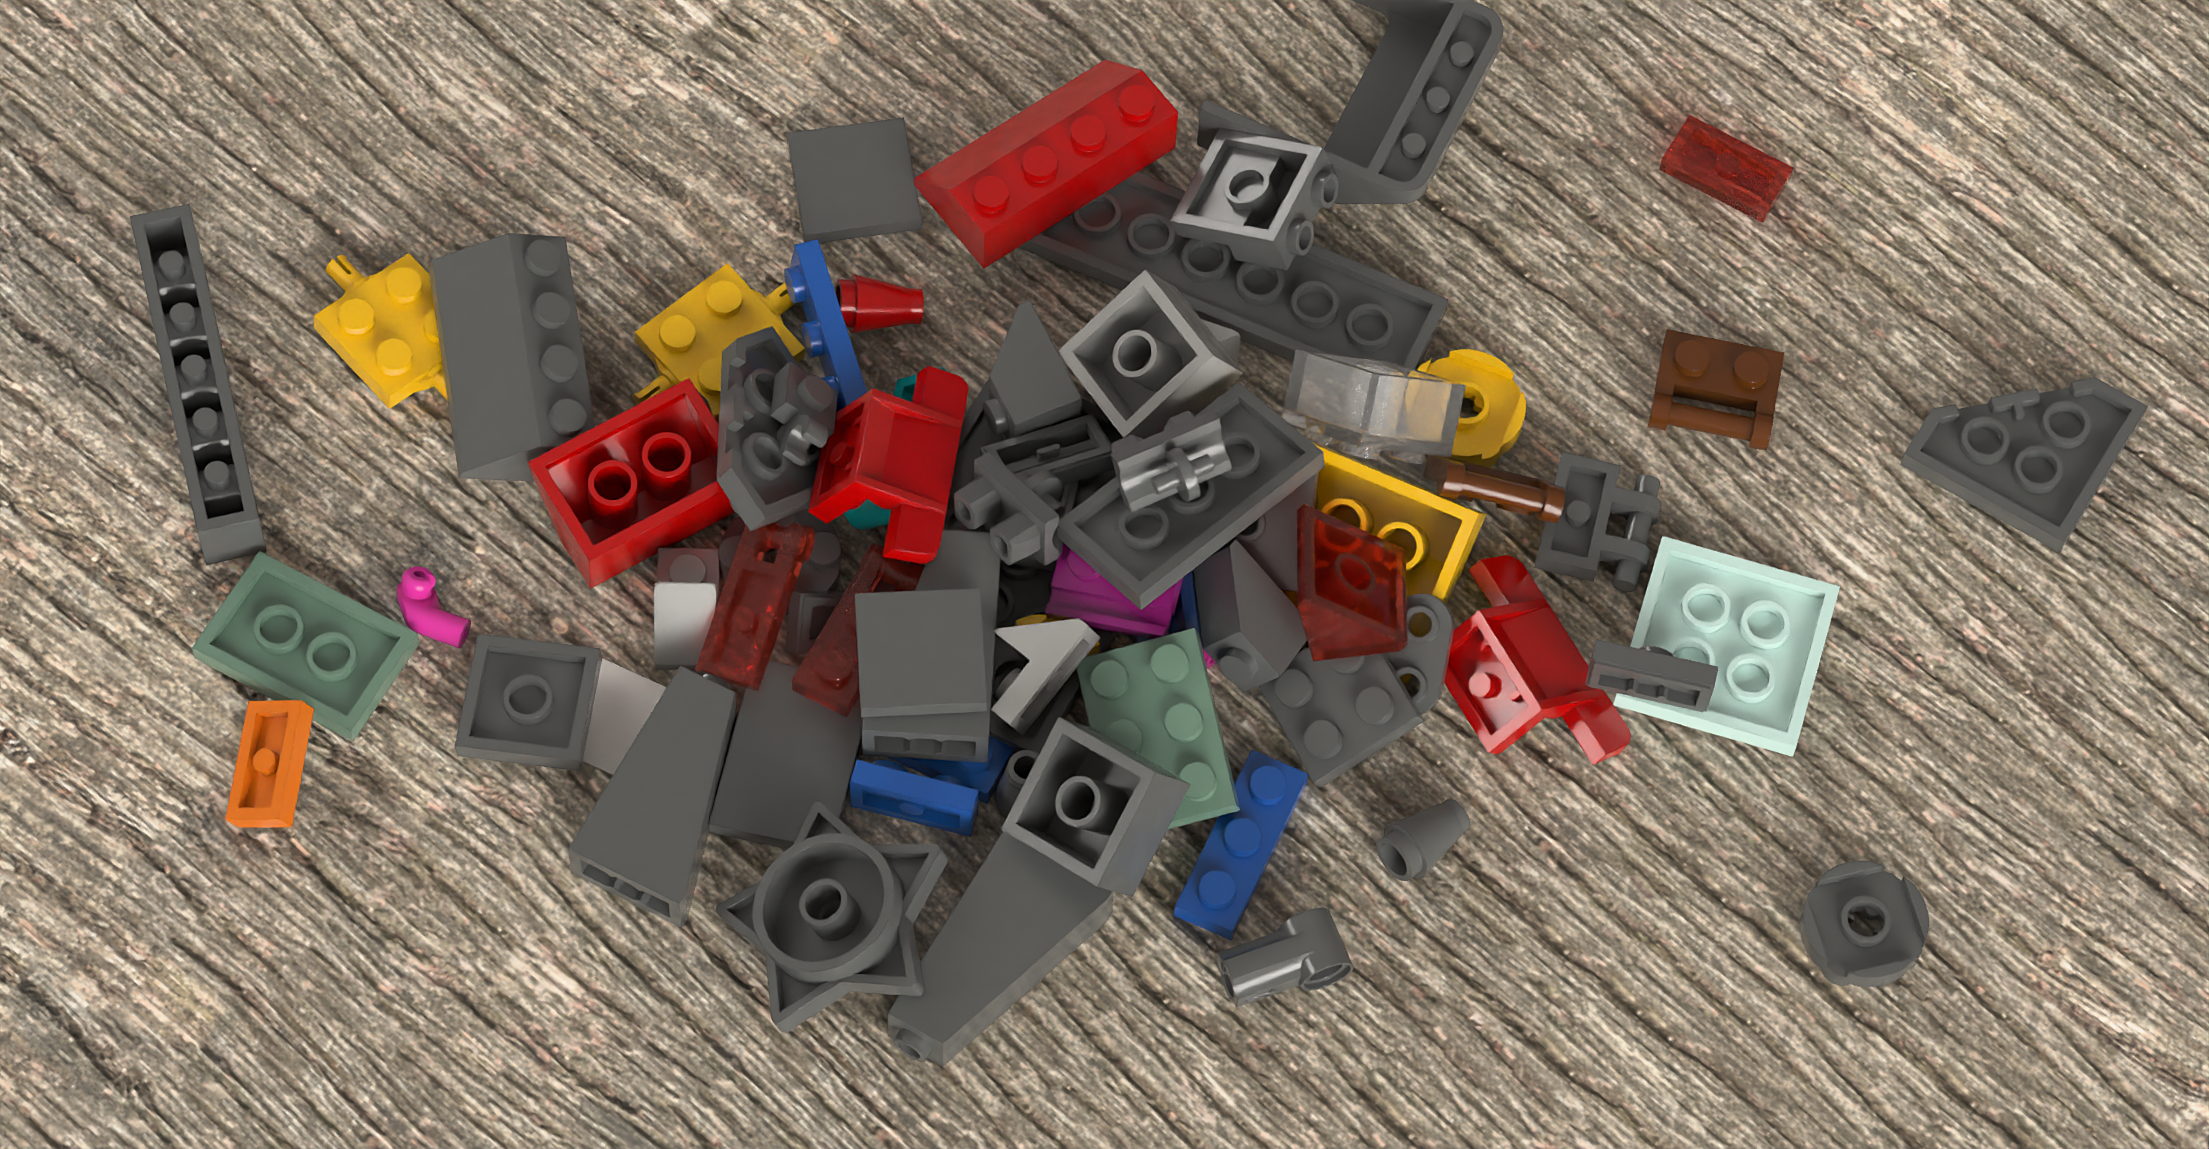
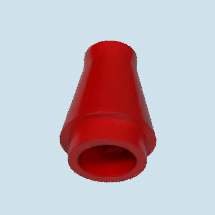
[835,274,924,334]

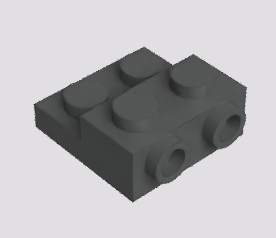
[1170,128,1339,270]

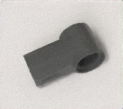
[1217,907,1354,1008]

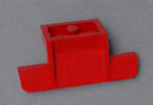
[808,366,969,564]
[1444,555,1631,765]

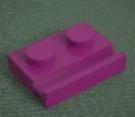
[1044,543,1183,639]

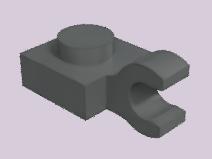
[771,361,838,466]

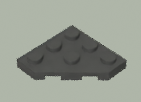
[717,326,821,531]
[1900,377,2148,553]

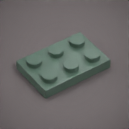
[192,551,419,741]
[1077,628,1240,830]

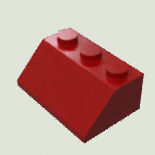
[528,378,735,589]

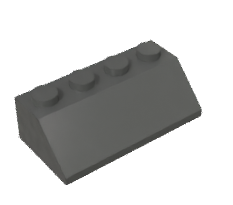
[428,233,595,482]

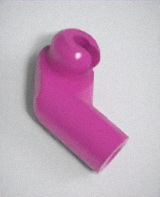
[396,566,471,649]

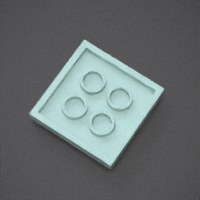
[1613,536,1840,757]

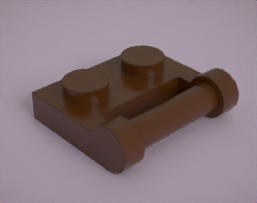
[1648,329,1784,451]
[1423,453,1565,523]

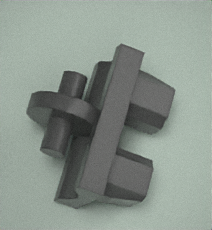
[1111,410,1232,512]
[954,452,1065,566]

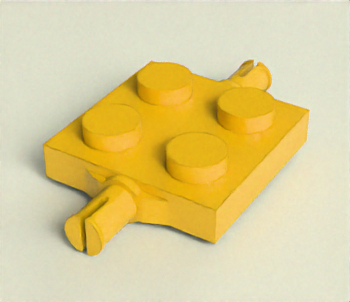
[313,253,448,409]
[632,263,805,422]

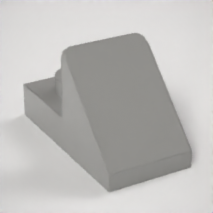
[654,548,720,670]
[991,618,1100,735]

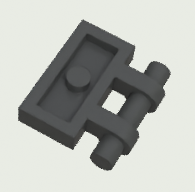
[1534,452,1662,592]

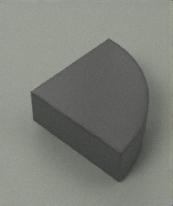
[785,590,852,655]

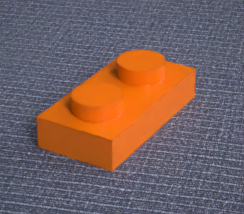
[225,700,314,828]

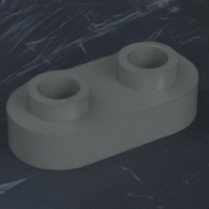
[1384,594,1455,715]

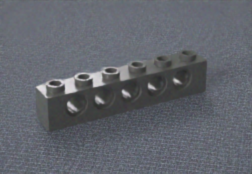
[130,204,267,565]

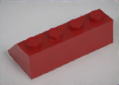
[914,60,1178,269]

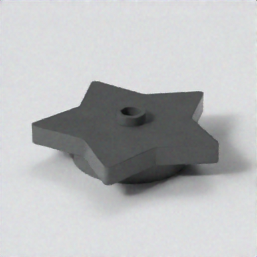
[716,801,949,1033]

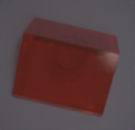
[1297,504,1408,662]

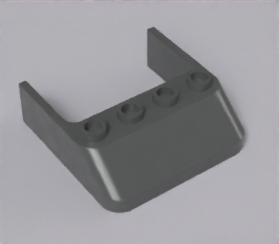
[1197,0,1503,205]

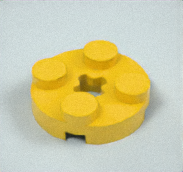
[1404,349,1526,467]

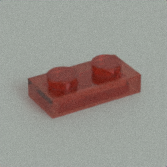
[1659,115,1794,223]

